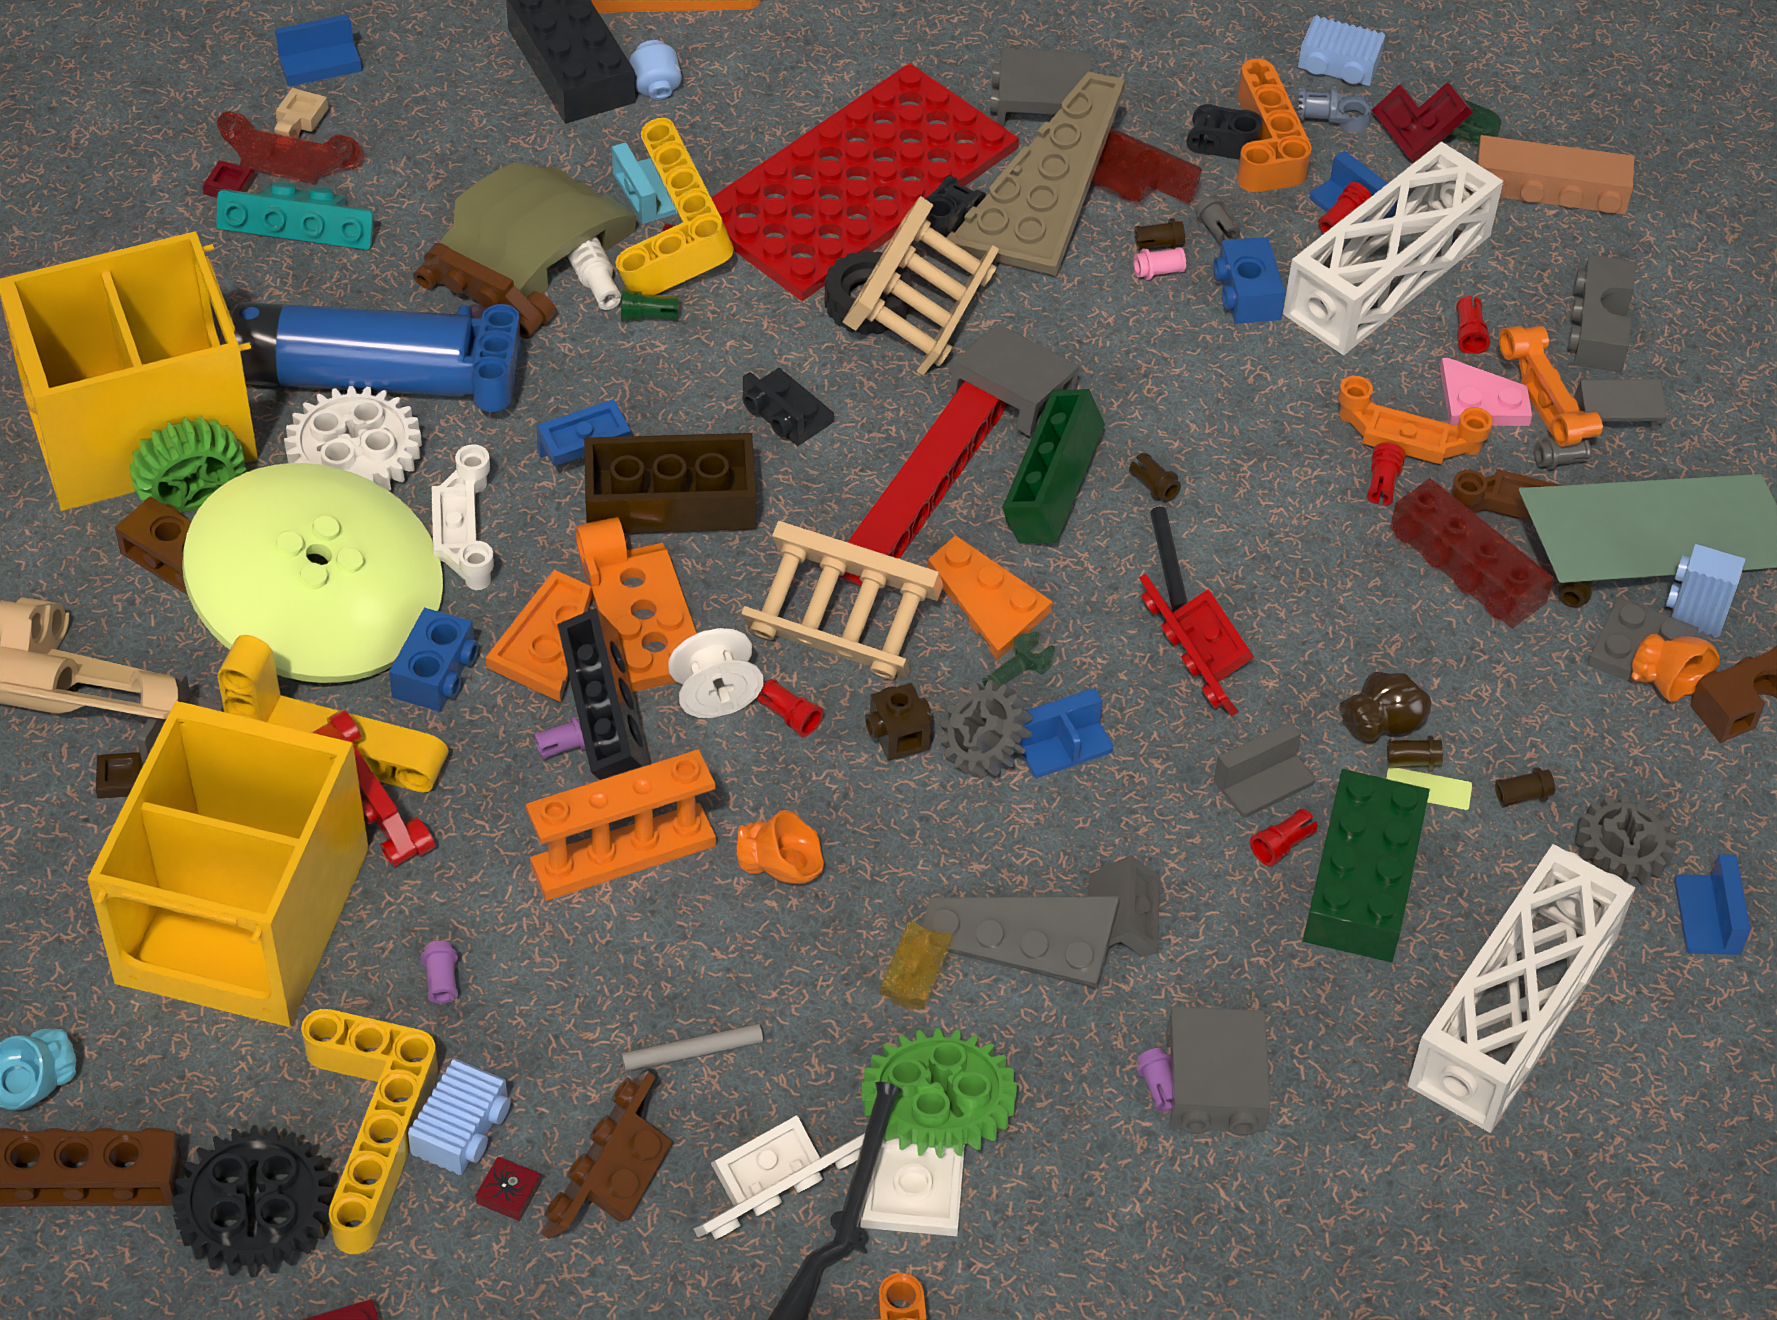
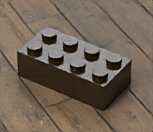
[584,433,756,533]

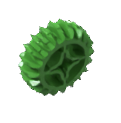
[129,416,246,513]

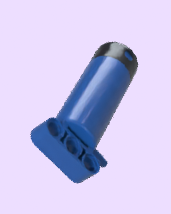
[231,302,521,412]

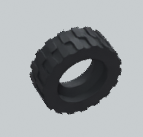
[824,250,913,335]

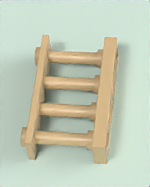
[843,196,999,375]
[742,521,943,680]

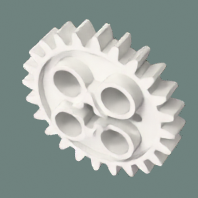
[284,386,422,491]

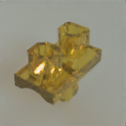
[880,921,952,1011]

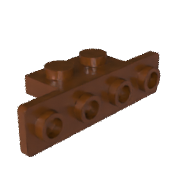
[541,1071,673,1239]

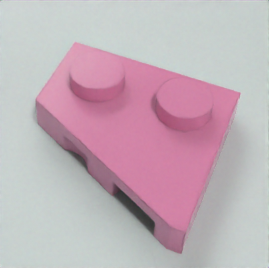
[1440,358,1532,426]

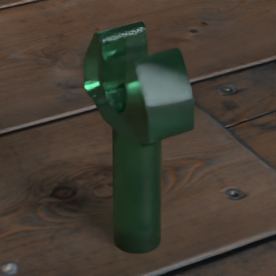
[982,632,1055,687]

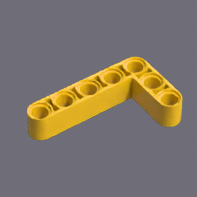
[615,118,734,295]
[217,635,449,793]
[301,1009,439,1254]

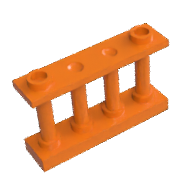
[525,749,716,901]

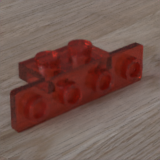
[1091,127,1202,203]

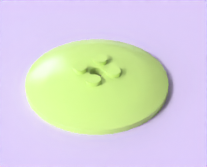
[182,463,443,683]

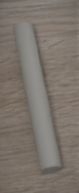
[621,1024,763,1072]

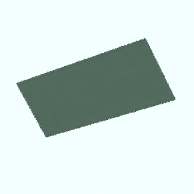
[1519,474,1777,583]

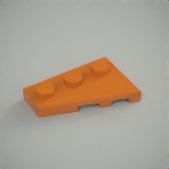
[927,535,1053,661]
[485,569,592,702]

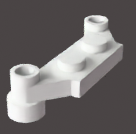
[432,445,494,590]

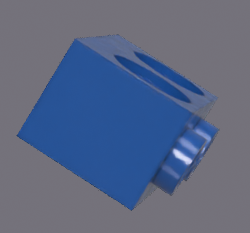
[389,607,479,712]

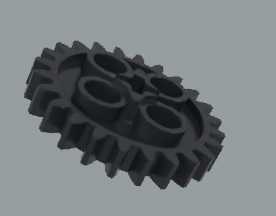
[171,1125,334,1277]

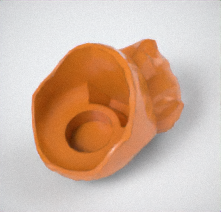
[1631,634,1720,702]
[736,810,824,884]

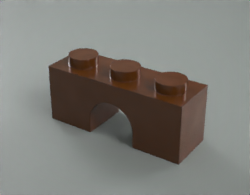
[1690,645,1777,743]

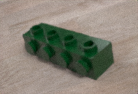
[1002,389,1105,543]

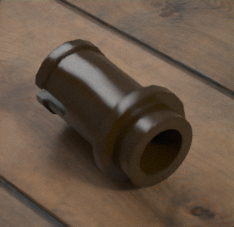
[1134,218,1185,251]
[1129,453,1181,502]
[1558,580,1594,608]
[1387,735,1443,771]
[1495,767,1555,808]

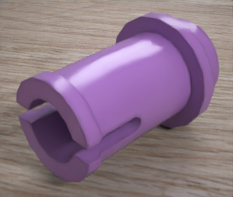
[534,716,586,760]
[420,941,458,1004]
[1136,1048,1172,1112]

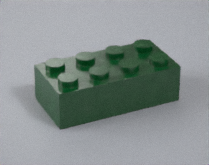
[1302,769,1430,963]

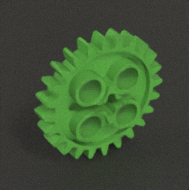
[862,1028,1017,1158]

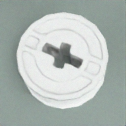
[668,628,763,718]

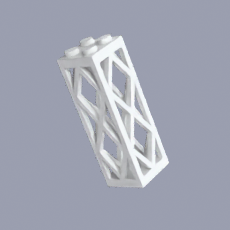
[1283,142,1503,355]
[1408,844,1635,1133]

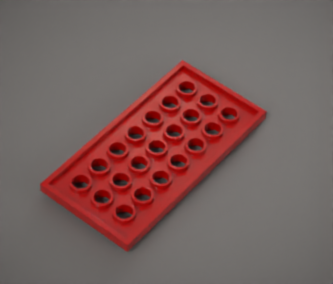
[711,63,1019,302]

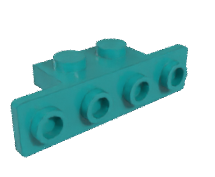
[216,182,374,250]

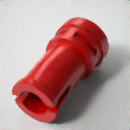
[1318,182,1372,234]
[1456,296,1491,354]
[1367,442,1406,506]
[757,679,823,737]
[1250,808,1318,866]

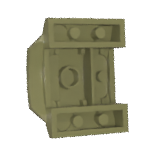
[439,162,636,298]

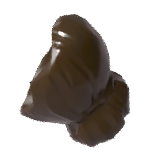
[1340,672,1431,744]

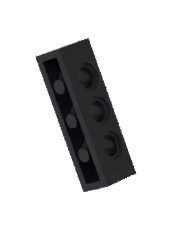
[557,608,650,780]

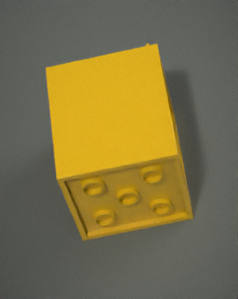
[0,231,258,511]
[87,701,369,1028]

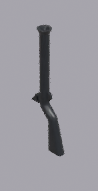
[768,1082,903,1320]

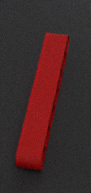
[838,381,1006,587]

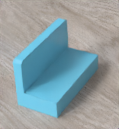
[612,142,677,224]

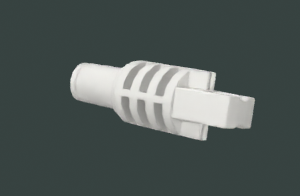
[567,236,621,310]

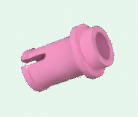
[1133,247,1186,281]

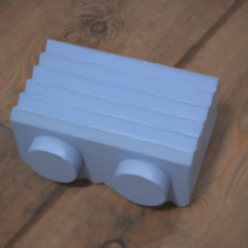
[1298,15,1385,86]
[1666,544,1746,638]
[408,1058,511,1175]

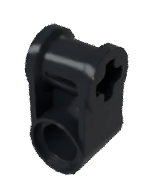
[1186,104,1262,160]
[925,175,986,237]

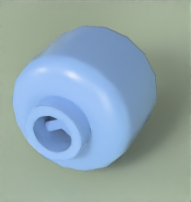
[629,40,682,100]

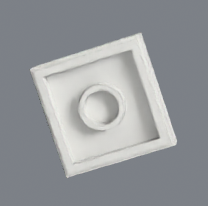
[860,1137,965,1236]

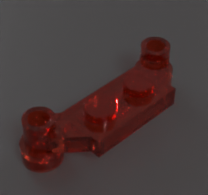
[217,111,364,184]

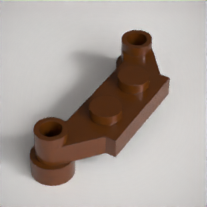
[413,243,557,339]
[1451,469,1562,521]

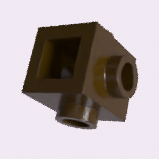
[865,683,932,761]

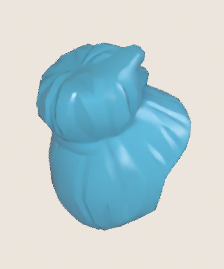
[0,1028,76,1111]

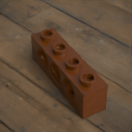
[115,496,192,595]
[0,1127,181,1207]

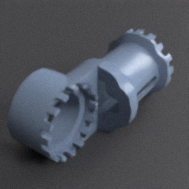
[1297,88,1372,132]

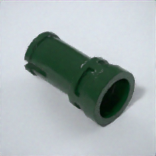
[621,289,678,321]

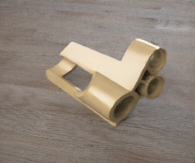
[0,597,178,719]

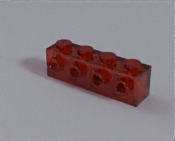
[1390,478,1554,629]

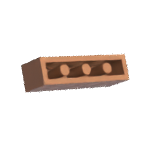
[1475,135,1634,215]

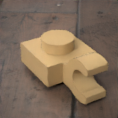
[274,88,328,152]

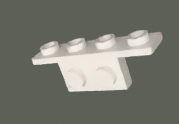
[694,1115,865,1240]

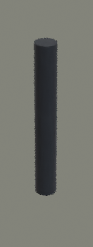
[1150,506,1188,612]

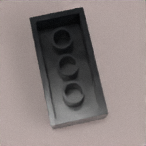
[506,0,635,124]

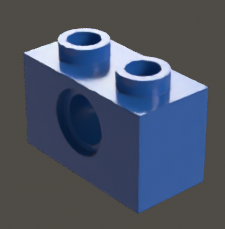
[1213,237,1286,324]

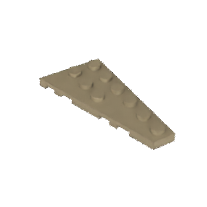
[946,71,1126,276]

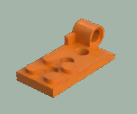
[575,517,697,692]

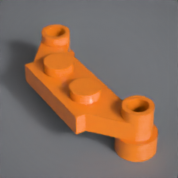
[1499,326,1603,447]
[1338,376,1493,465]

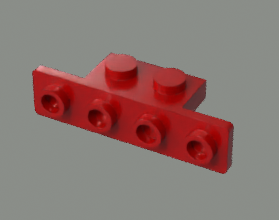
[1139,573,1255,717]

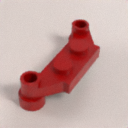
[312,709,436,867]

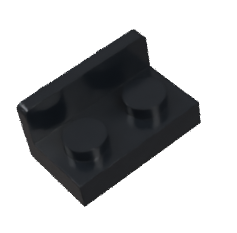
[742,368,834,447]

